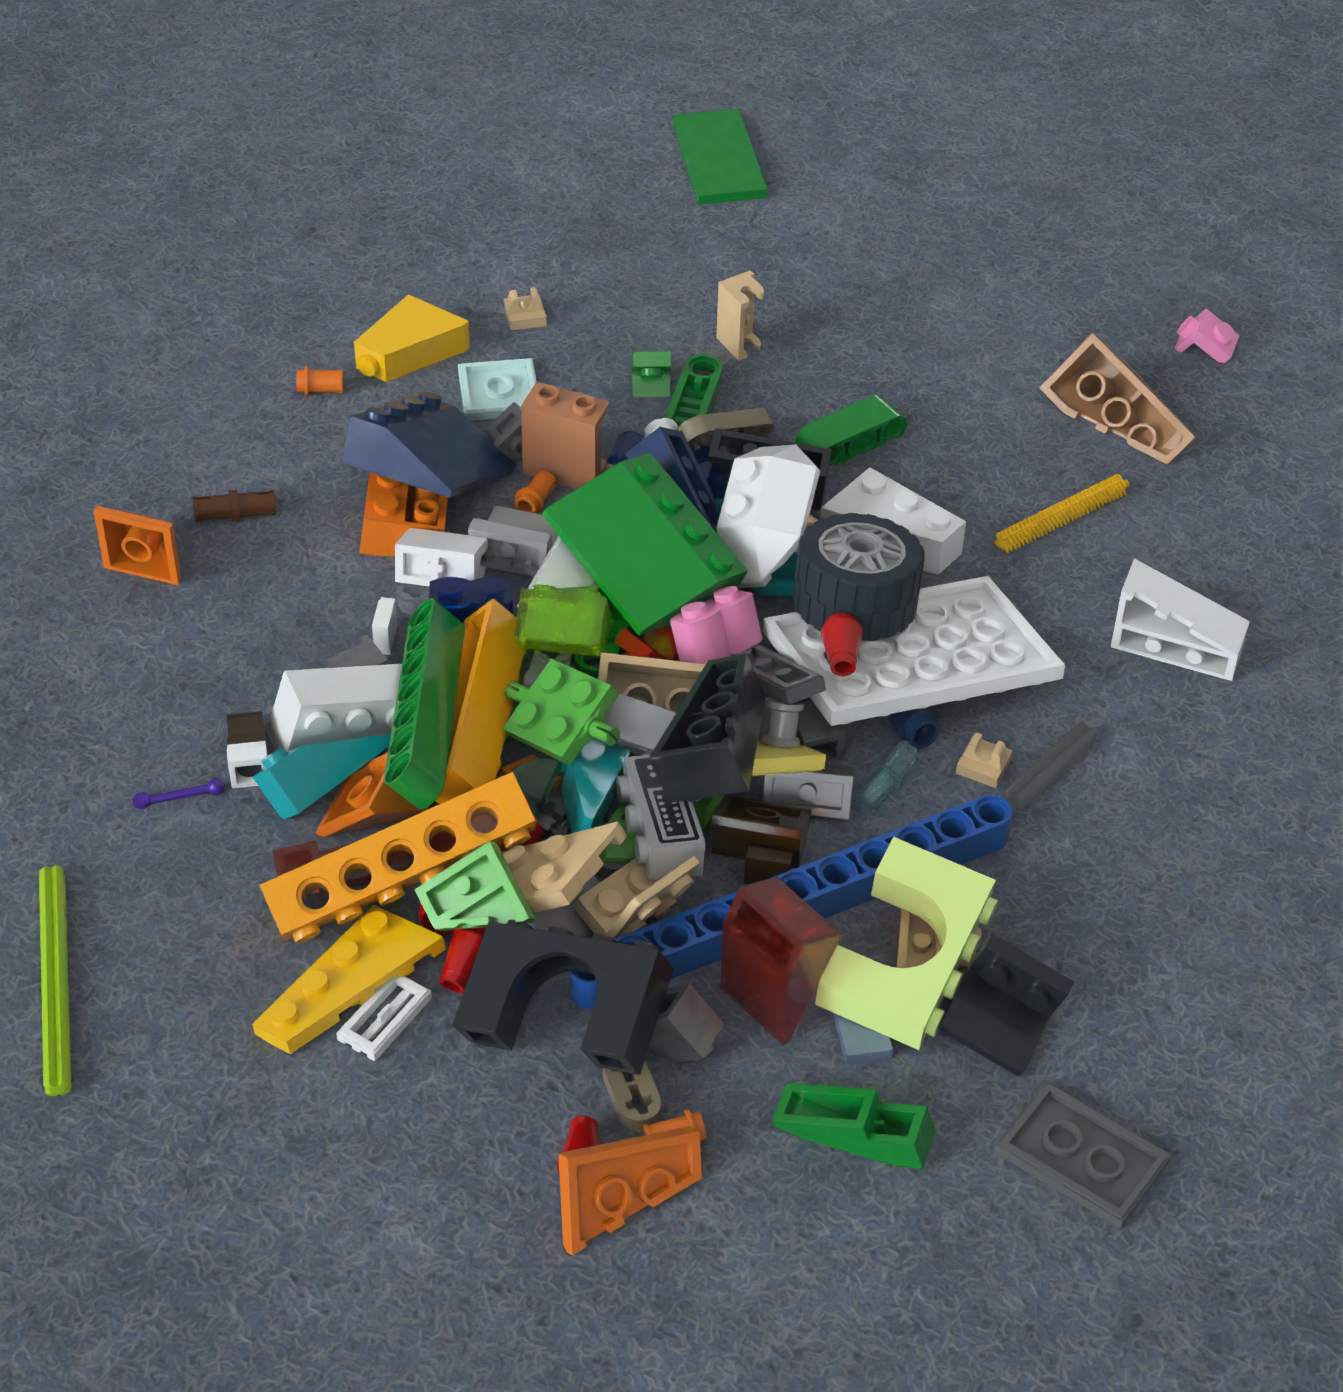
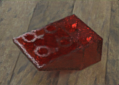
[721,877,842,1046]

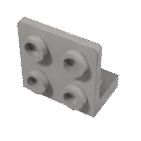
[468,506,558,577]

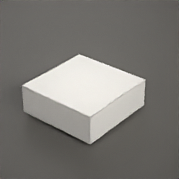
[372,597,397,655]

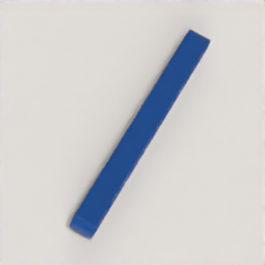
[569,795,1012,1009]

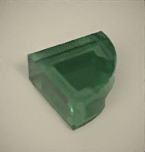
[512,758,562,805]

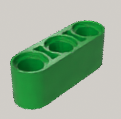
[795,394,908,466]

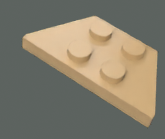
[501,821,626,913]

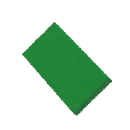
[672,108,767,205]

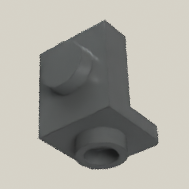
[487,402,522,462]

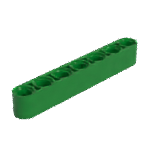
[384,598,465,810]

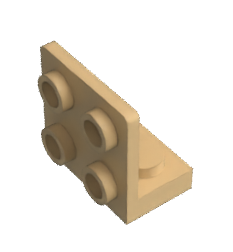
[572,856,700,939]

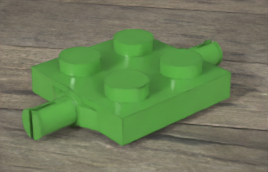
[502,658,620,766]

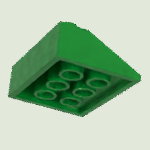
[542,453,748,636]

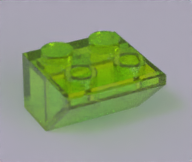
[514,584,614,657]

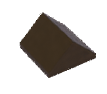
[711,794,812,868]

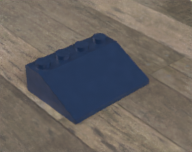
[341,392,516,498]

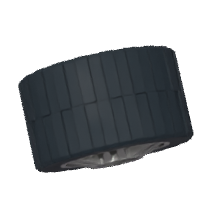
[792,513,925,641]

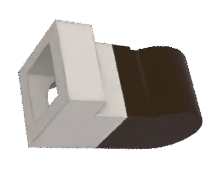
[227,711,268,789]

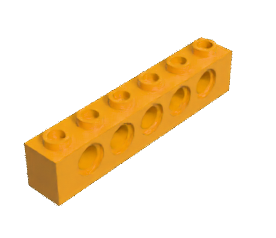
[259,772,536,944]

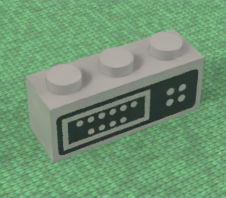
[616,755,706,881]

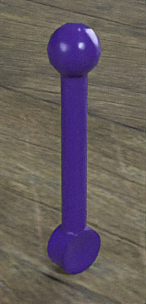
[133,778,225,809]

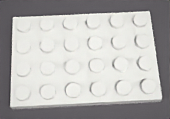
[763,576,1065,726]

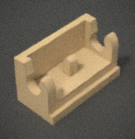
[716,270,764,361]

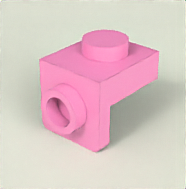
[1175,308,1240,363]

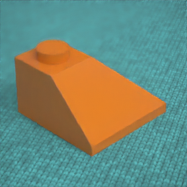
[93,506,182,585]
[315,752,431,837]

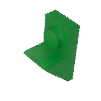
[631,351,672,397]

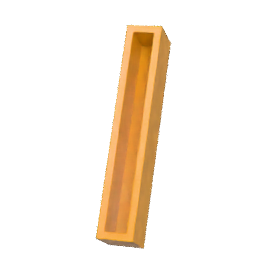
[435,599,529,804]

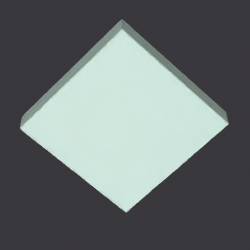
[458,358,537,421]

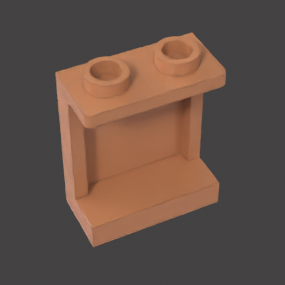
[521,382,610,489]

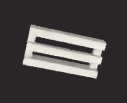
[336,976,432,1061]

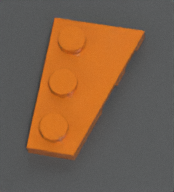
[558,1126,702,1256]

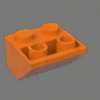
[359,472,448,556]

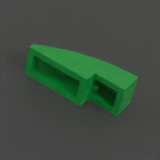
[772,1083,936,1169]

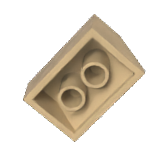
[598,652,706,712]

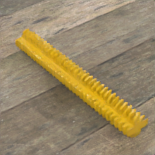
[994,474,1130,554]

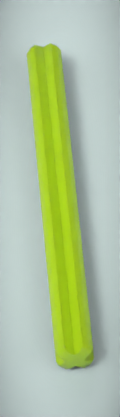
[39,865,71,1096]

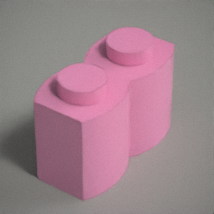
[670,586,763,664]

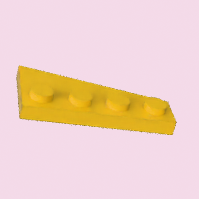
[252,905,446,1054]

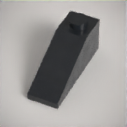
[708,428,832,510]

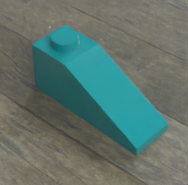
[253,734,391,819]
[559,738,631,833]

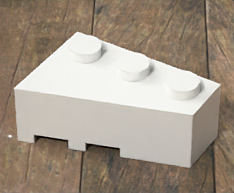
[820,467,966,575]
[1111,558,1250,681]
[266,664,402,752]

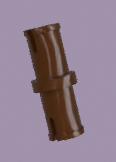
[193,490,276,522]

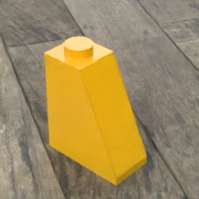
[354,294,470,382]

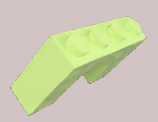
[815,837,998,1050]

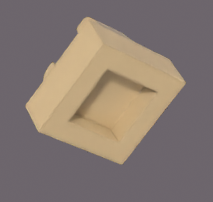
[504,287,547,330]
[956,733,1013,788]

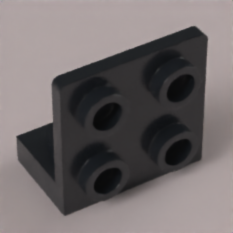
[939,934,1074,1076]

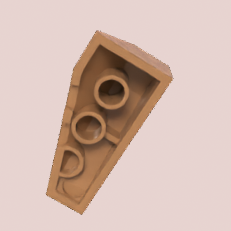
[1040,333,1197,465]

